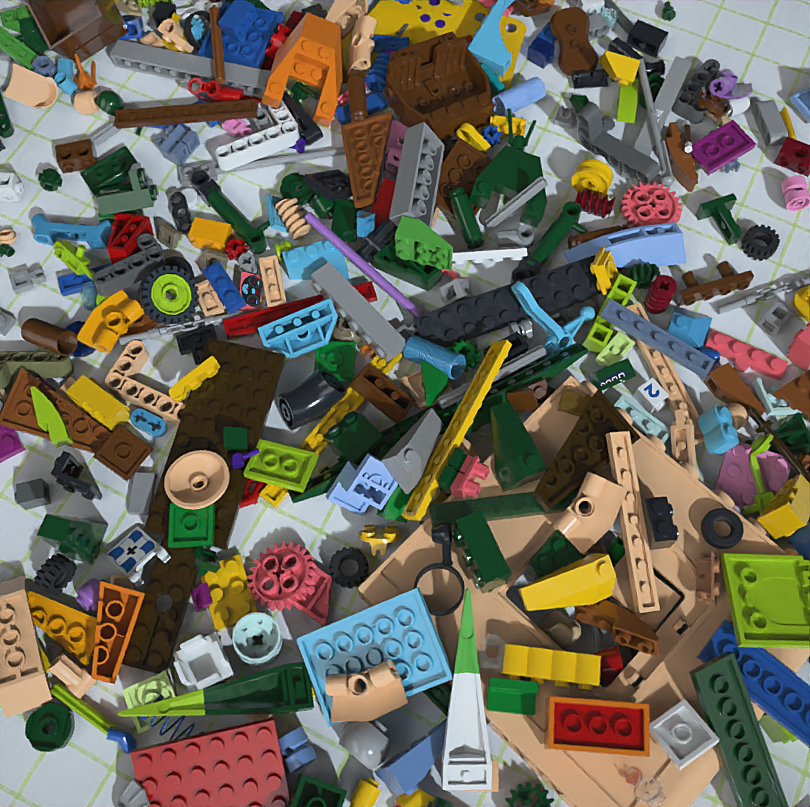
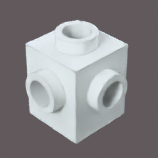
[0,173,24,202]

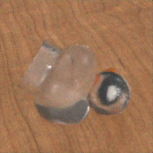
[625,767,666,807]

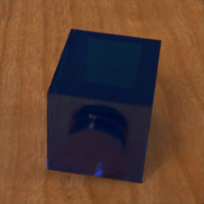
[527,37,555,69]

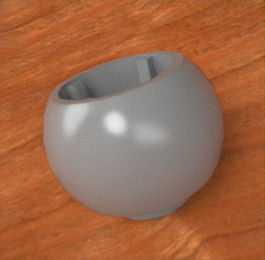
[339,719,390,769]

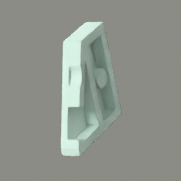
[752,378,803,416]

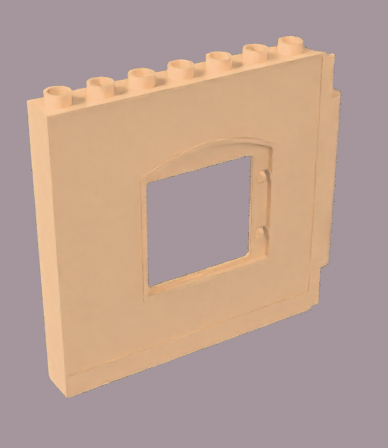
[358,376,810,807]

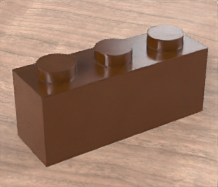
[349,363,416,424]

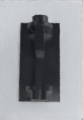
[572,68,609,89]

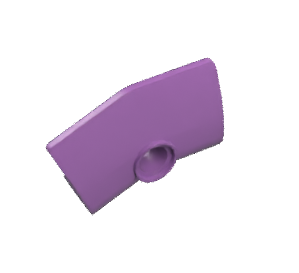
[709,69,753,99]

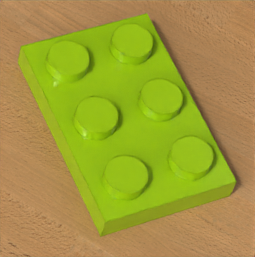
[243,439,319,493]

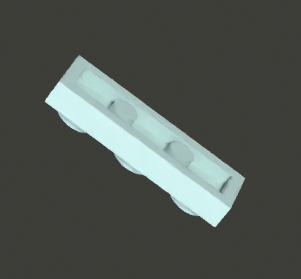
[614,394,671,444]

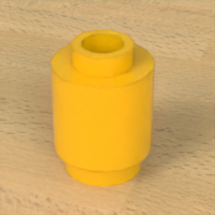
[349,777,381,807]

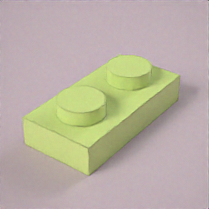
[595,331,636,368]

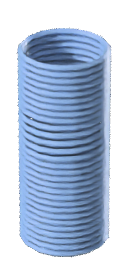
[492,77,546,116]

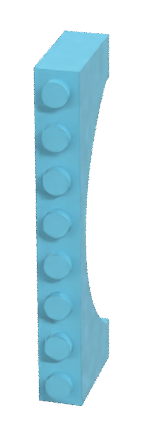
[467,0,514,77]

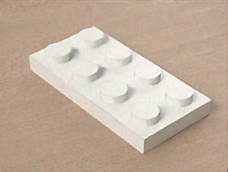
[452,246,527,264]

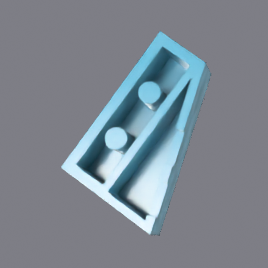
[282,239,349,280]

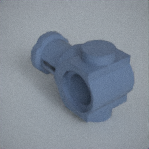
[32,56,57,80]

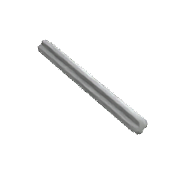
[438,345,546,409]

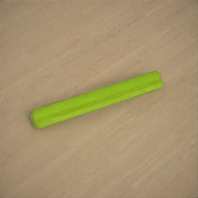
[51,682,122,743]

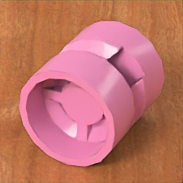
[780,175,810,211]

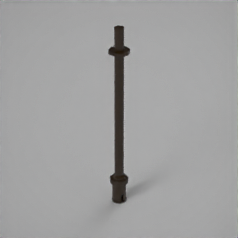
[747,407,810,483]

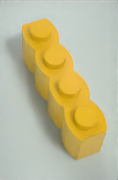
[501,644,601,691]

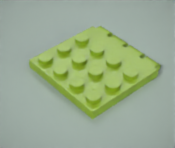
[720,553,810,649]

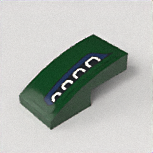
[588,358,636,391]

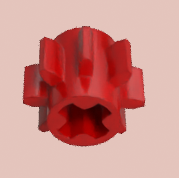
[224,238,249,261]

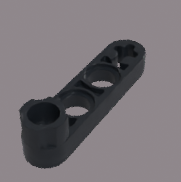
[282,91,323,146]

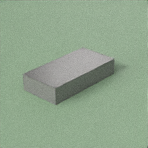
[127,472,157,516]

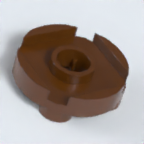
[697,87,731,119]

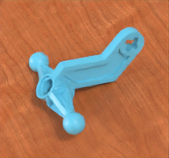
[511,281,595,367]

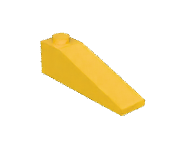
[518,553,616,611]

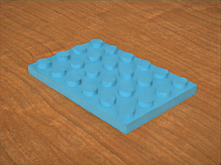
[296,587,454,728]

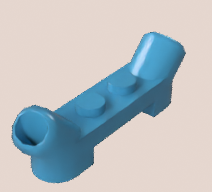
[31,214,113,249]

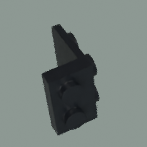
[51,451,102,501]

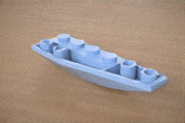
[564,222,686,267]

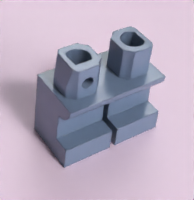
[155,124,200,167]

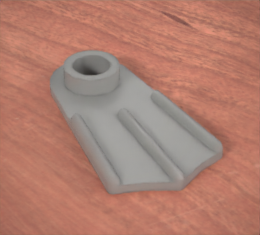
[115,778,150,807]

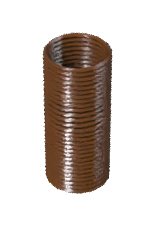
[21,318,78,356]

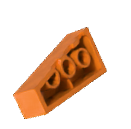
[92,581,145,684]

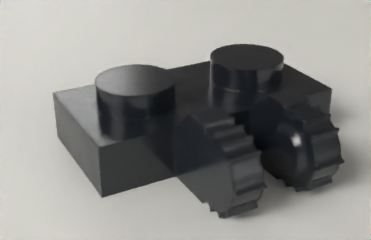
[175,325,218,365]

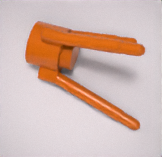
[74,54,97,91]

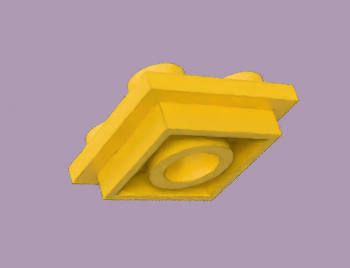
[590,246,619,295]

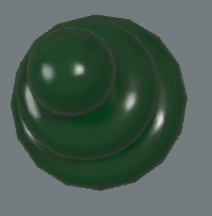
[662,1,676,21]

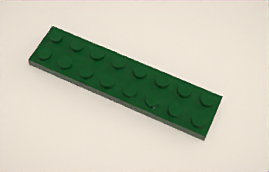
[689,651,789,807]

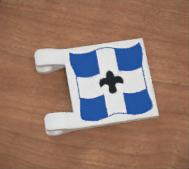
[104,526,171,588]

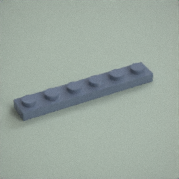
[600,299,715,378]

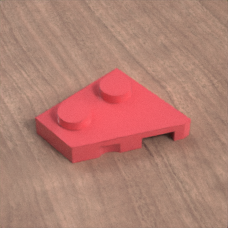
[291,568,333,627]

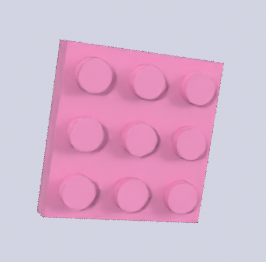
[714,441,791,514]

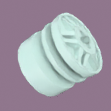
[232,612,283,668]

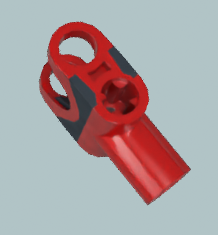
[187,78,244,103]

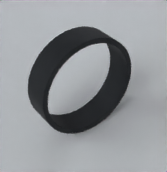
[184,10,210,51]
[414,563,465,616]

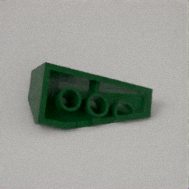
[490,401,547,492]

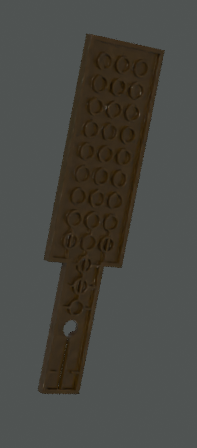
[121,338,286,674]

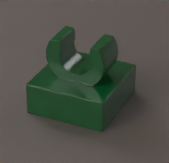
[193,546,221,576]

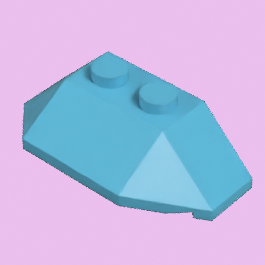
[258,298,338,359]

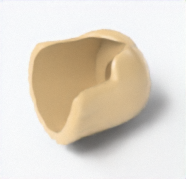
[540,609,581,649]

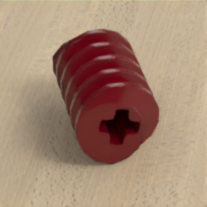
[575,187,615,219]
[644,275,677,314]

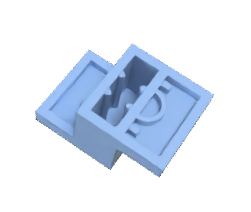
[326,453,398,516]

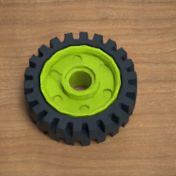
[138,265,199,325]

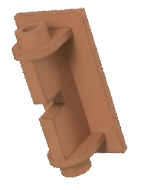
[695,552,721,603]

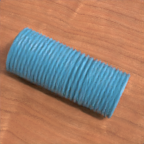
[404,336,466,380]

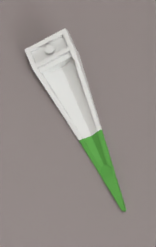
[441,588,492,790]

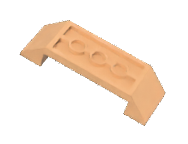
[0,575,54,718]

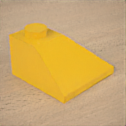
[599,51,640,86]

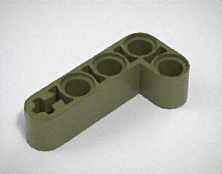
[0,351,74,389]

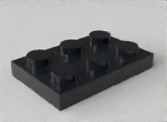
[304,169,353,201]

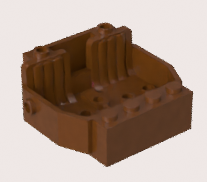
[384,31,495,142]

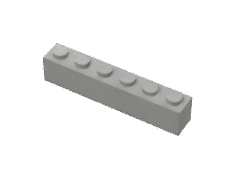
[311,262,405,363]

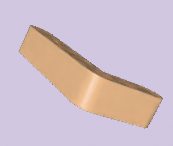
[105,340,186,426]

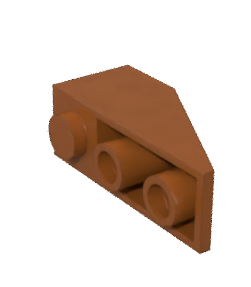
[704,362,766,416]

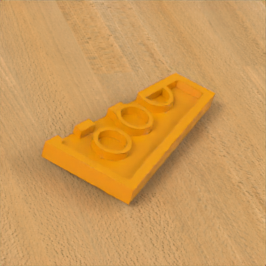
[27,591,97,666]

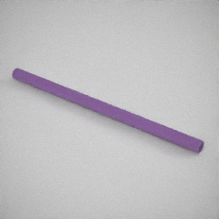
[304,212,424,317]

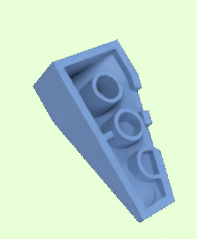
[374,719,447,795]

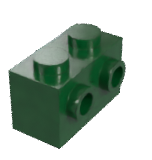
[331,200,363,242]

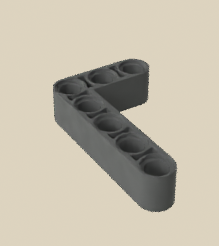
[576,102,661,184]

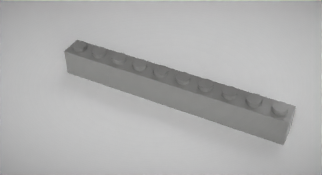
[110,39,270,98]

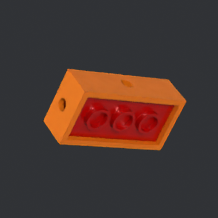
[544,696,650,757]

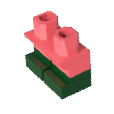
[437,447,490,499]

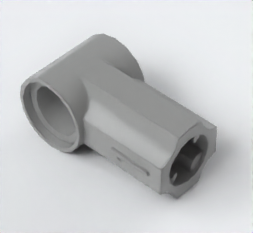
[497,224,534,249]

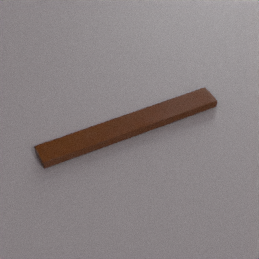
[115,99,258,129]

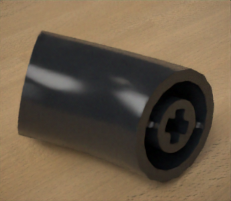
[277,368,347,431]

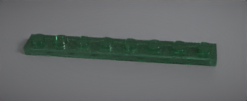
[429,486,588,527]

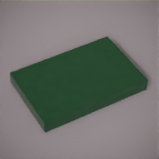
[80,146,138,196]

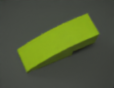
[616,79,638,123]
[30,386,74,448]

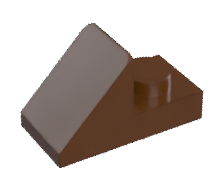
[505,378,550,412]

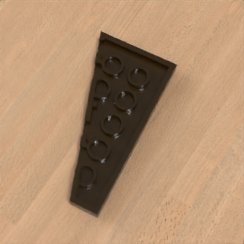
[532,388,641,512]

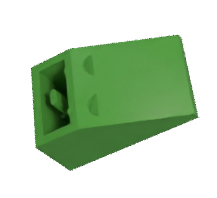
[395,215,453,271]

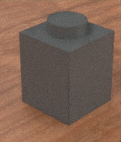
[14,478,51,510]

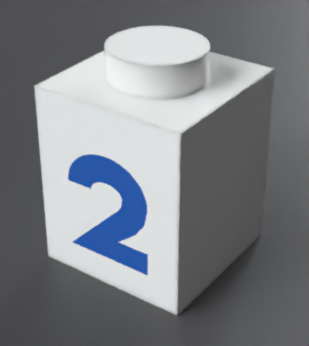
[633,377,669,414]

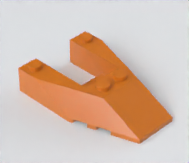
[261,12,343,128]

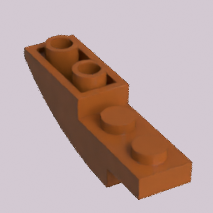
[665,122,699,192]
[574,599,659,657]

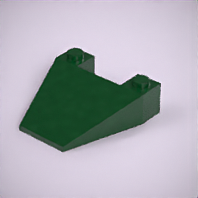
[469,145,547,228]

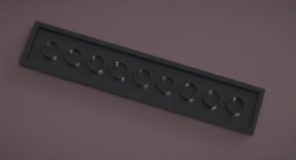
[413,255,602,353]

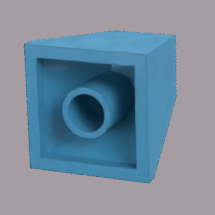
[666,306,712,350]

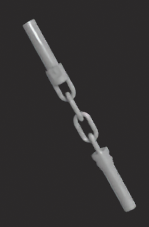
[716,276,810,314]
[119,311,243,345]

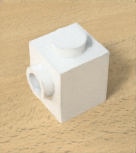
[577,0,604,16]

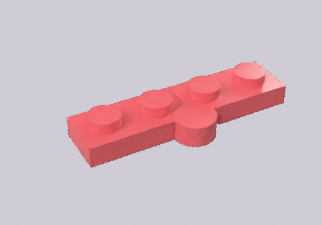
[704,330,788,381]

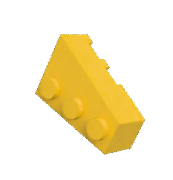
[66,375,130,433]
[756,474,810,539]

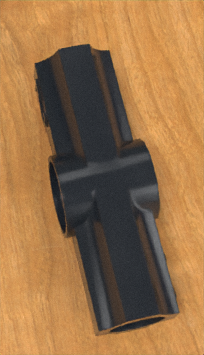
[356,217,398,263]

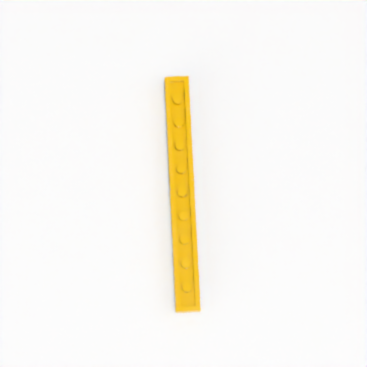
[401,340,512,521]
[259,353,402,509]

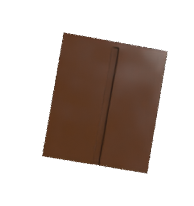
[25,0,129,63]

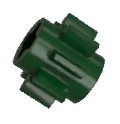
[38,168,63,192]

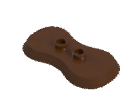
[550,7,599,77]

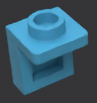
[357,211,375,237]

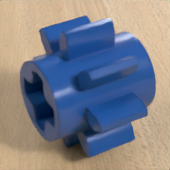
[481,124,502,148]

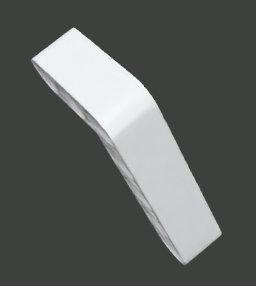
[215,100,300,171]

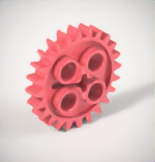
[620,181,682,228]
[247,541,317,612]

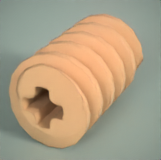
[275,198,312,240]

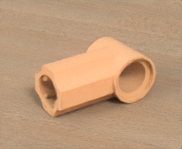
[49,653,97,699]

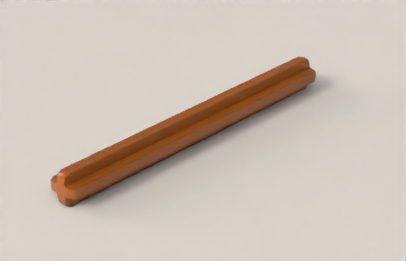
[209,5,226,85]

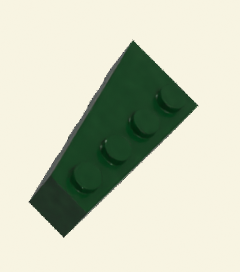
[37,514,108,564]

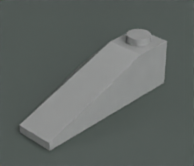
[381,408,444,494]

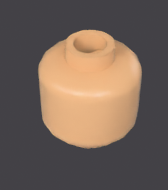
[73,90,100,115]
[725,403,749,430]

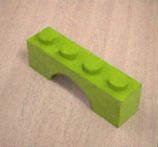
[582,274,637,355]

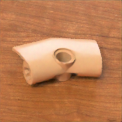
[346,16,377,75]
[552,472,628,554]
[326,659,408,722]

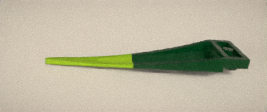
[118,662,314,716]

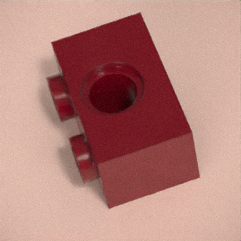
[774,136,810,177]

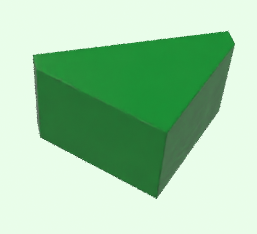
[421,361,448,406]

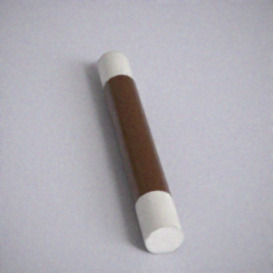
[683,120,692,153]

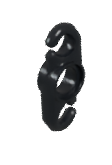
[170,192,192,234]

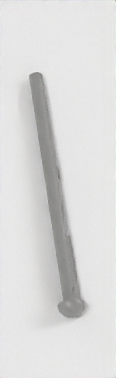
[638,59,674,187]

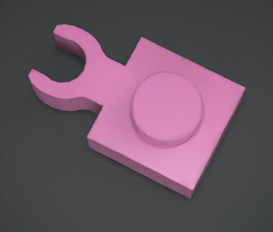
[222,119,253,138]

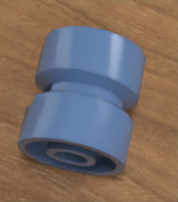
[279,727,318,773]

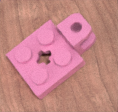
[384,119,408,176]

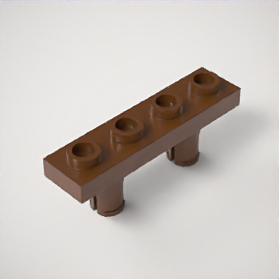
[675,261,754,307]

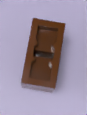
[55,138,98,174]

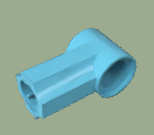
[54,58,78,95]

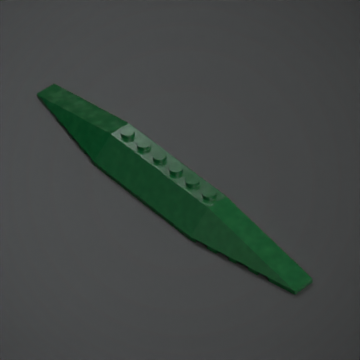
[288,342,588,504]

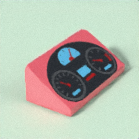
[239,272,262,311]

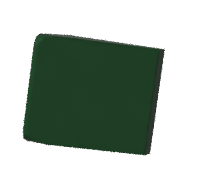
[223,427,248,451]

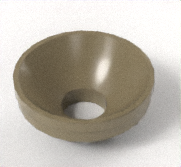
[332,316,362,344]

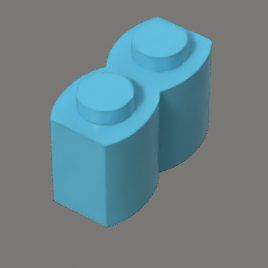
[698,405,739,455]

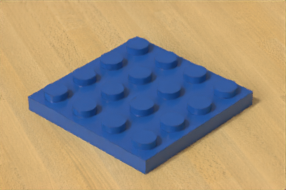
[197,2,284,69]

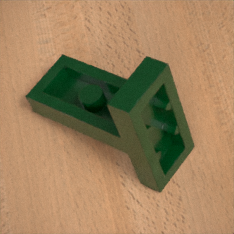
[695,193,742,245]

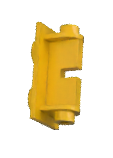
[490,114,526,136]

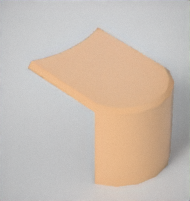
[3,63,58,109]

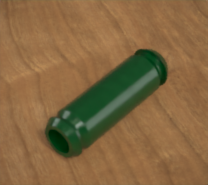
[448,187,484,249]

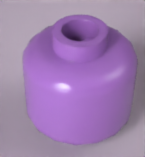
[76,578,108,611]

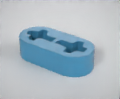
[130,409,167,438]

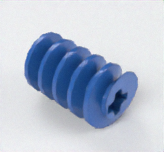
[365,53,390,93]

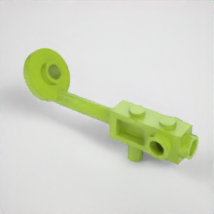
[53,240,113,306]
[744,433,781,540]

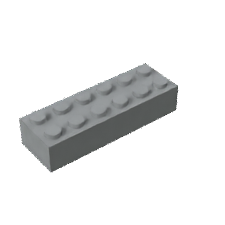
[389,122,445,228]

